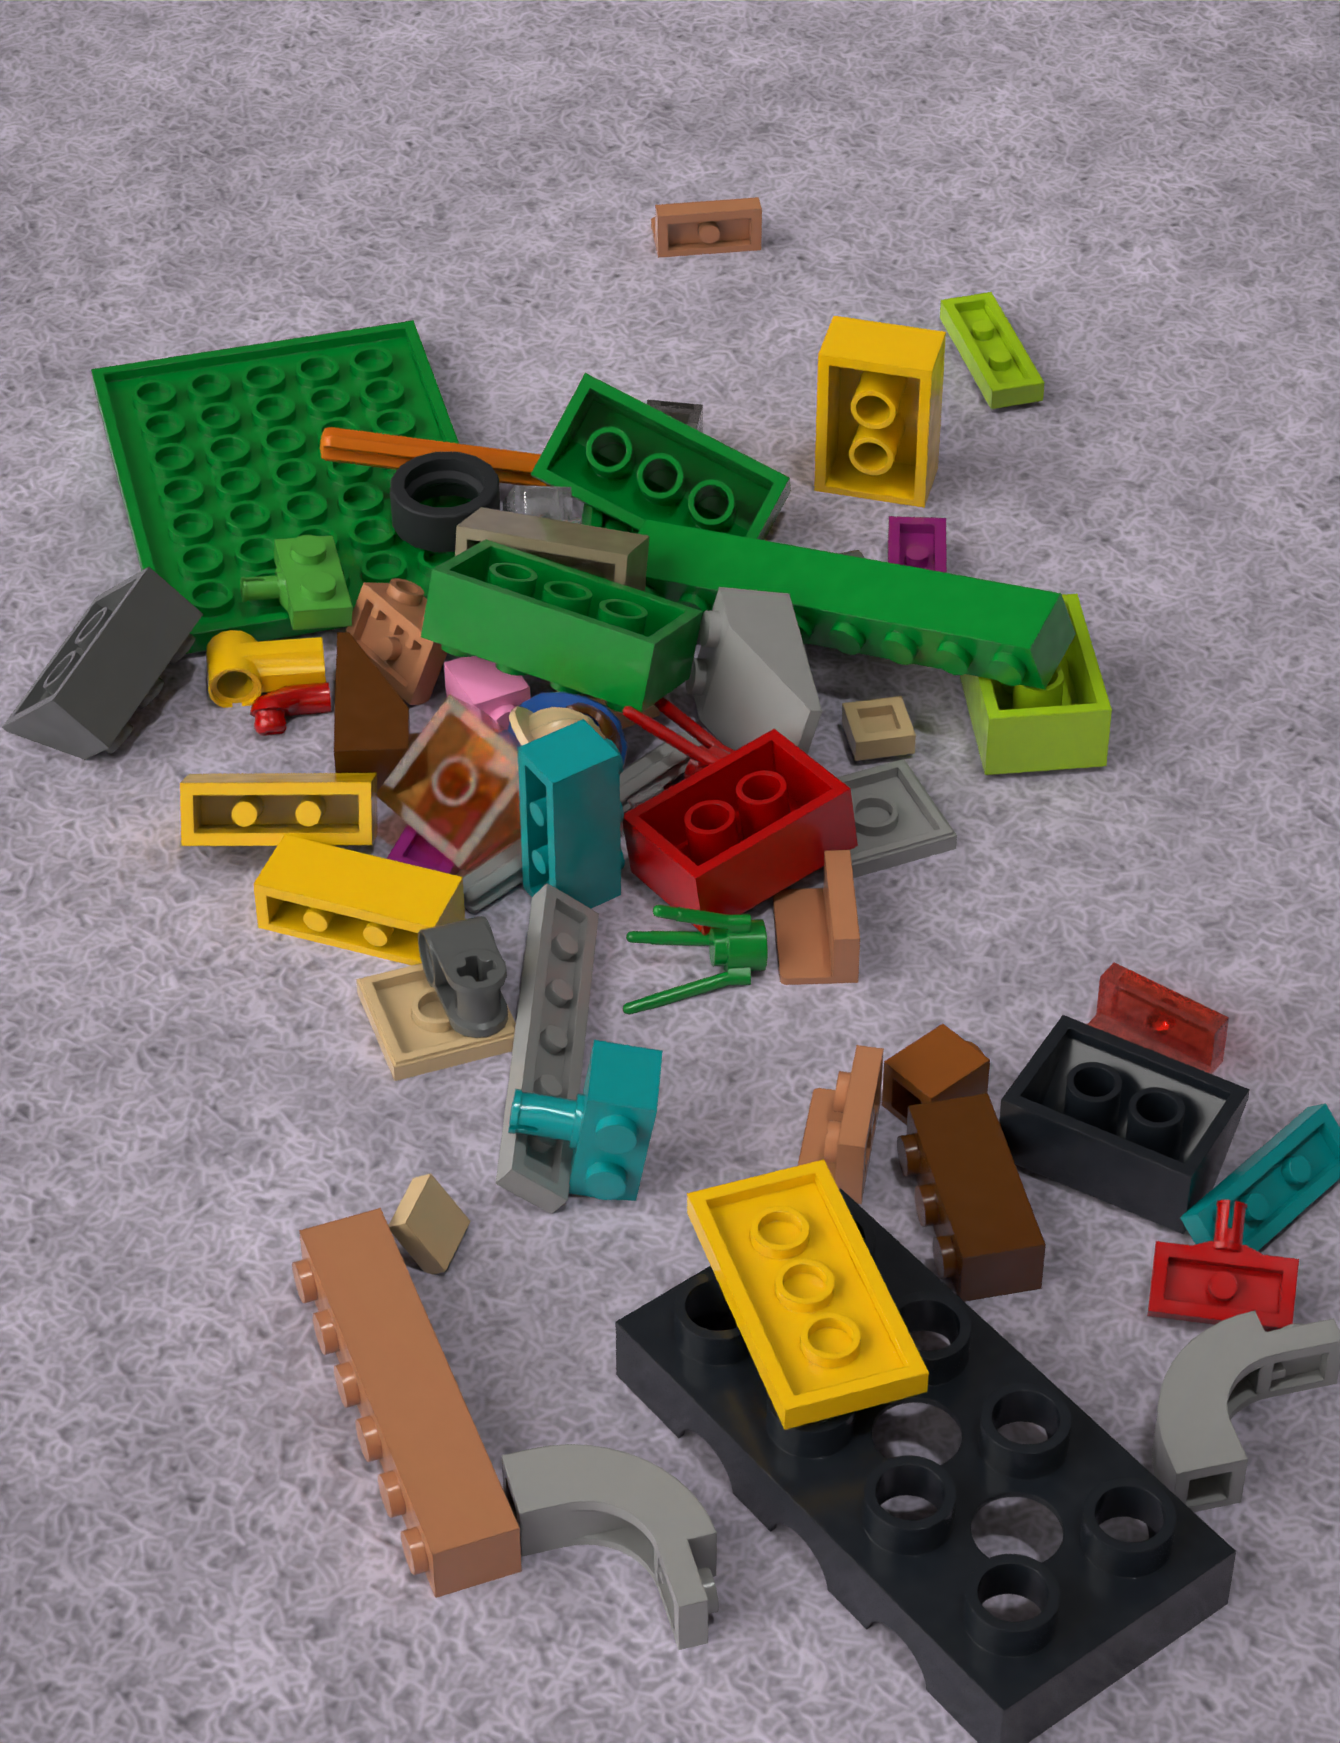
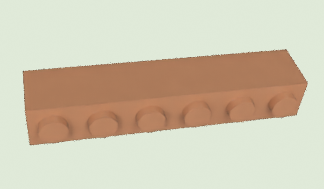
[292,1208,522,1598]

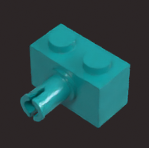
[508,1040,663,1201]

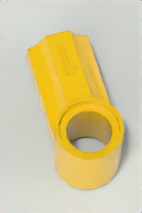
[206,630,326,708]

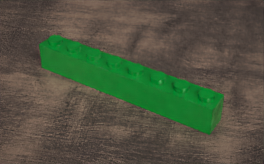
[637,519,1076,689]

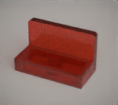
[1088,962,1229,1074]

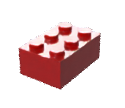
[622,728,858,936]

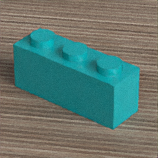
[518,719,625,909]

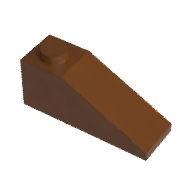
[334,632,424,793]

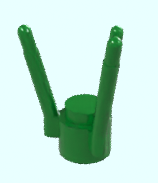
[622,905,768,1015]

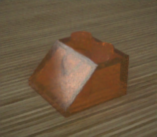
[375,694,522,870]

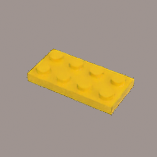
[687,1159,929,1430]

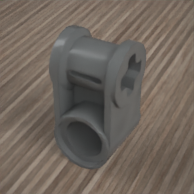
[418,916,508,1038]

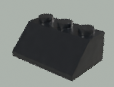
[999,1015,1250,1235]

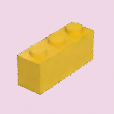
[180,773,378,846]
[253,834,465,966]

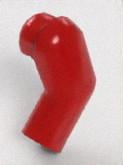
[250,682,332,736]

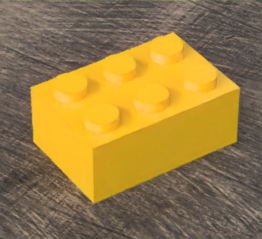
[814,315,946,508]

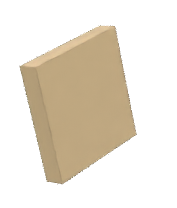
[356,963,516,1081]

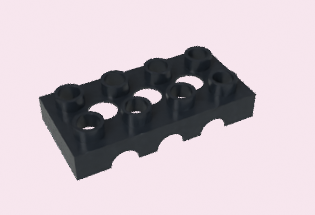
[615,1188,1236,1743]

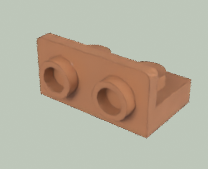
[345,578,447,705]
[798,1045,884,1204]

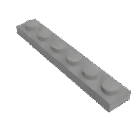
[495,883,599,1213]

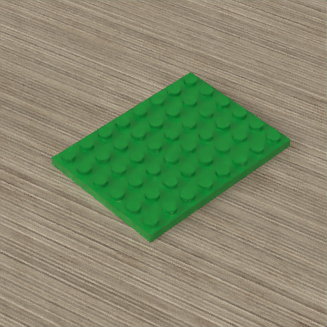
[91,320,471,654]

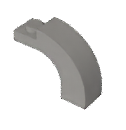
[1152,1311,1340,1512]
[502,1444,719,1650]

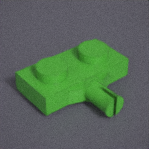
[240,535,353,630]

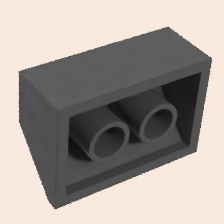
[2,567,203,760]

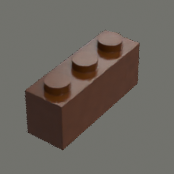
[897,1093,1046,1302]

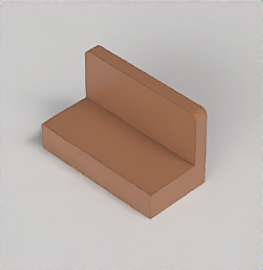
[651,197,762,258]
[773,850,860,985]

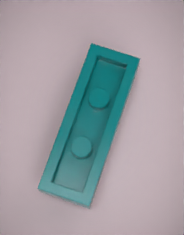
[1180,1103,1340,1251]

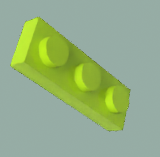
[940,292,1045,409]

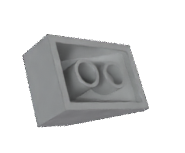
[685,587,822,754]

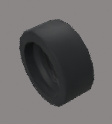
[390,452,500,552]

